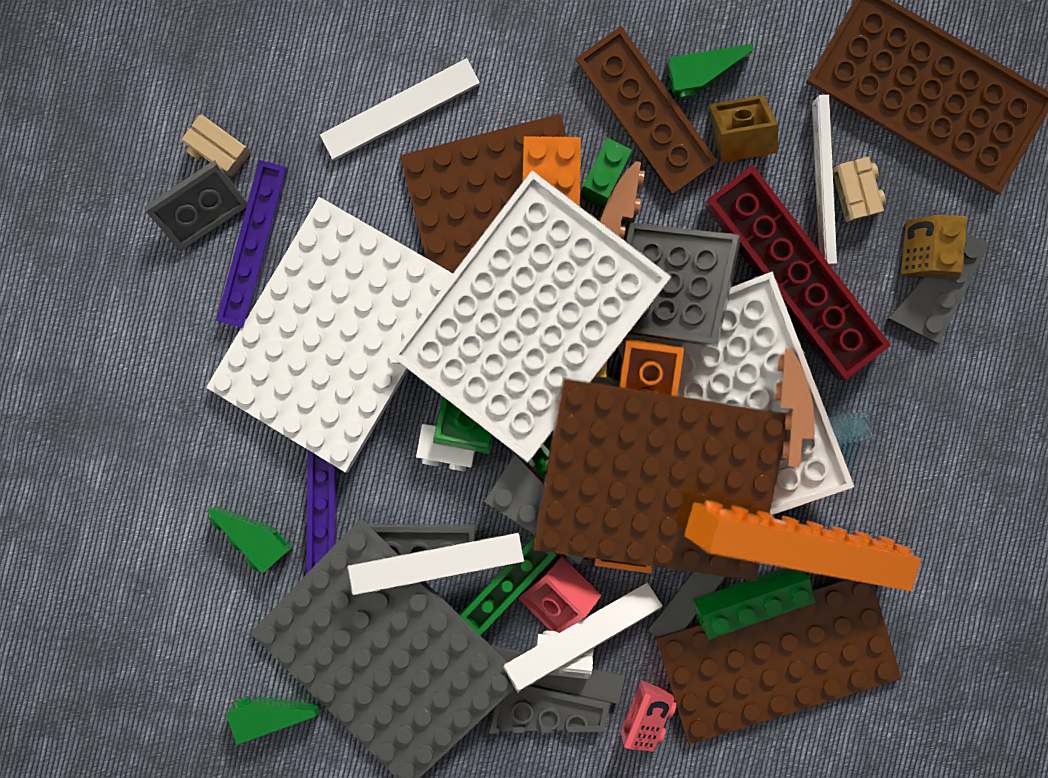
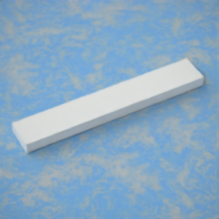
[320,58,480,161]
[812,95,837,266]
[348,533,524,595]
[503,582,662,692]

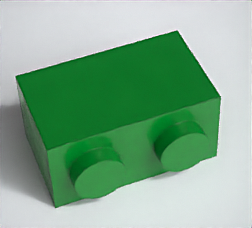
[580,138,632,209]

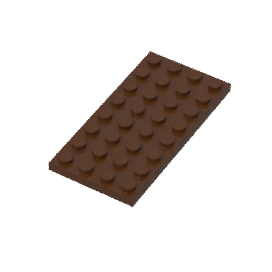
[805,0,1048,195]
[655,578,902,745]

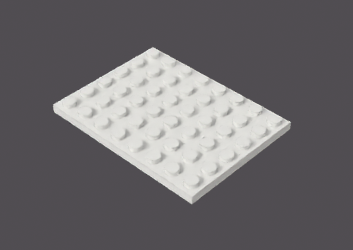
[391,171,671,462]
[206,197,453,472]
[617,272,854,515]

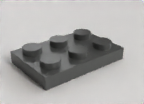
[144,160,248,251]

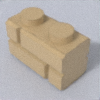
[182,114,251,177]
[833,157,886,223]

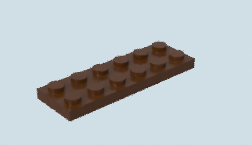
[576,26,718,196]

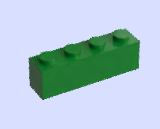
[459,535,556,636]
[693,567,815,639]

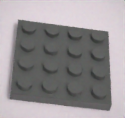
[626,223,741,347]

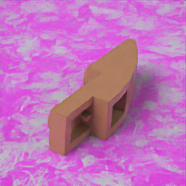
[600,162,645,240]
[775,348,815,467]

